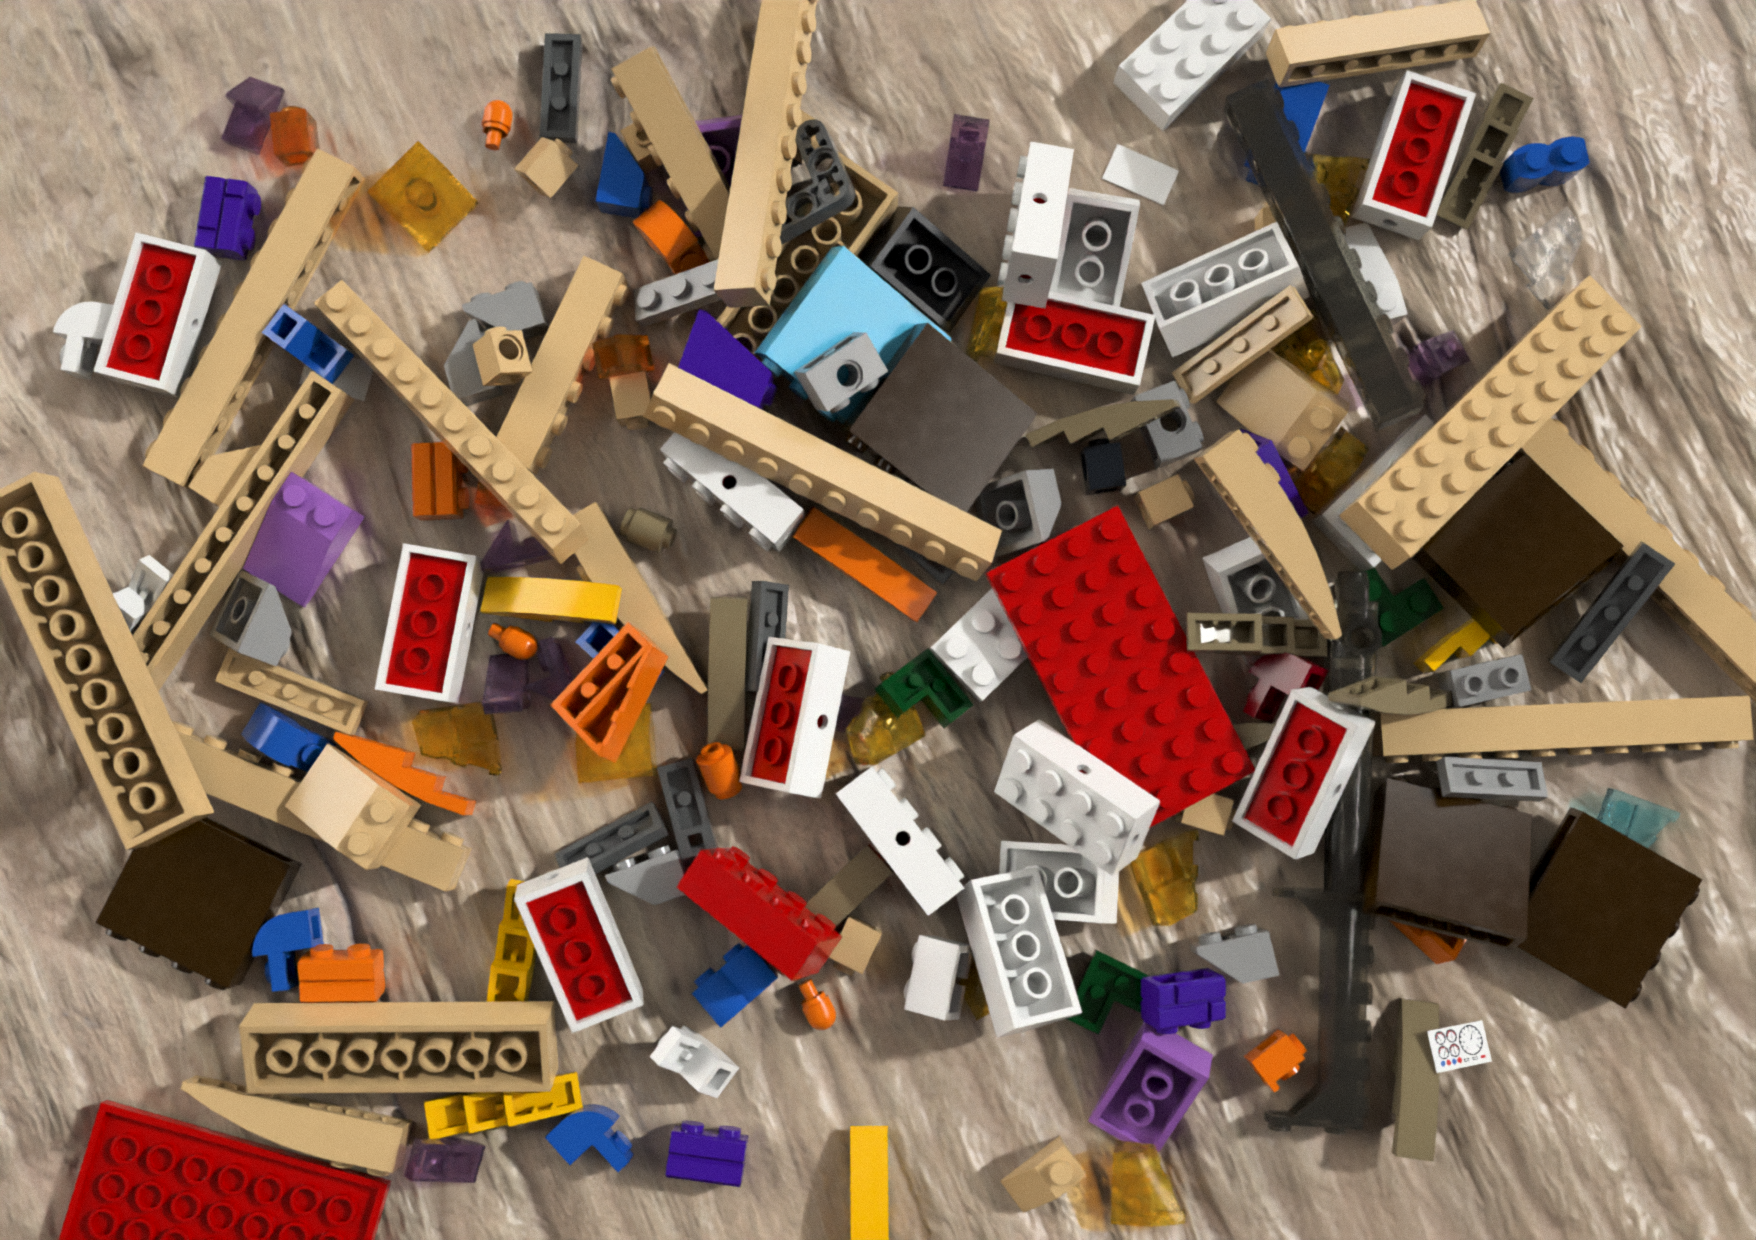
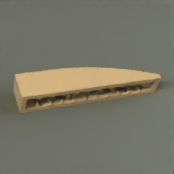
[1194,429,1342,640]
[573,502,708,695]
[181,1075,413,1176]

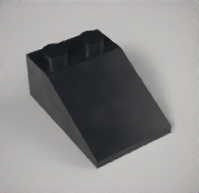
[860,206,991,333]

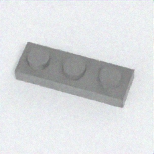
[633,259,722,327]
[1436,757,1548,802]

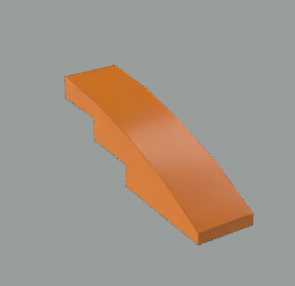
[792,507,937,622]
[333,732,476,816]

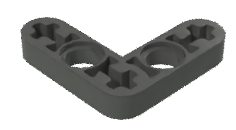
[780,119,856,245]

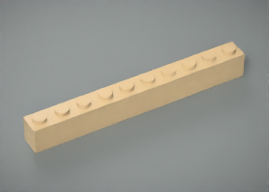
[713,0,820,308]
[142,148,365,491]
[313,280,589,564]
[643,363,1002,582]
[133,371,355,692]
[1511,418,1756,703]
[1370,696,1754,763]
[172,721,472,892]

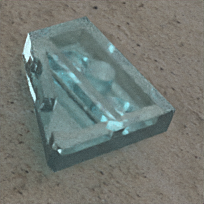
[1597,788,1680,848]

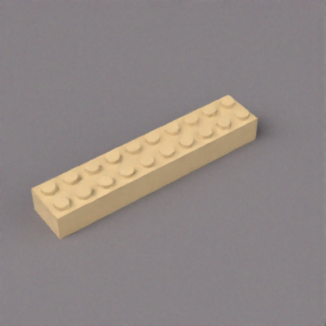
[1339,275,1642,570]
[0,472,214,850]

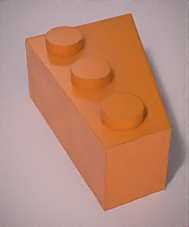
[550,622,668,763]

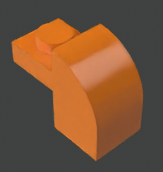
[632,199,710,275]

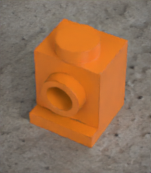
[1244,1029,1307,1093]

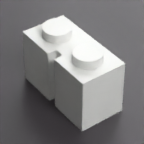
[904,935,973,1020]

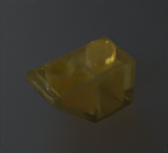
[1293,426,1369,515]

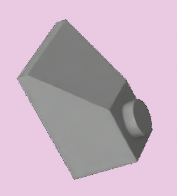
[975,469,1062,558]
[209,570,292,666]

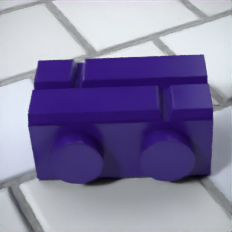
[194,176,261,261]
[1141,968,1226,1034]
[665,1120,749,1187]

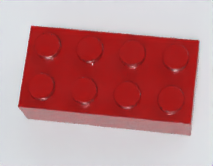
[676,846,842,981]

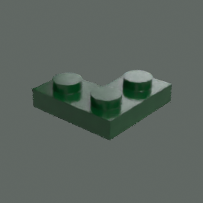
[1340,567,1444,648]
[875,648,973,728]
[1066,949,1150,1035]

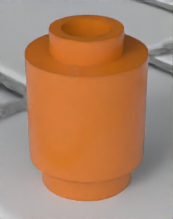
[696,742,743,799]

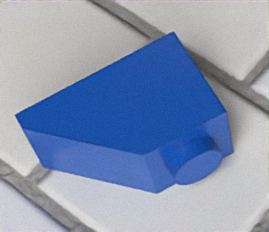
[595,132,653,218]

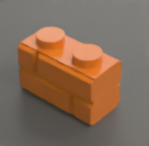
[411,442,470,521]
[297,943,385,1003]

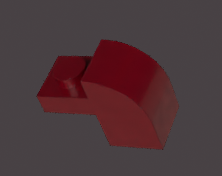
[1243,652,1329,722]

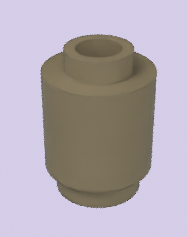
[620,508,677,554]

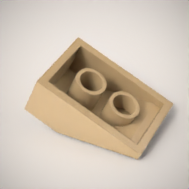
[1216,349,1350,471]
[285,744,421,870]

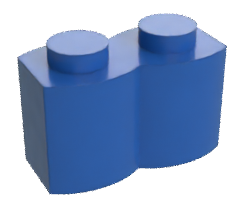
[1500,136,1590,193]
[691,943,779,1028]

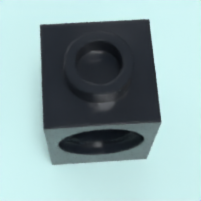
[1080,438,1126,496]

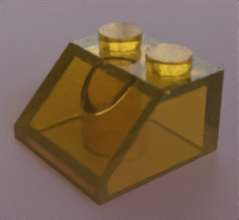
[367,141,479,253]
[575,703,658,783]

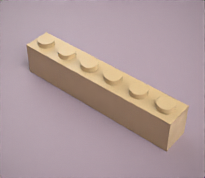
[1265,0,1490,88]
[611,46,730,262]
[497,256,629,475]

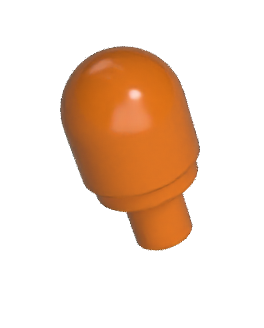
[482,100,513,151]
[488,623,538,660]
[798,979,836,1030]

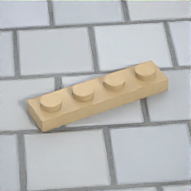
[1172,285,1313,404]
[215,647,369,735]

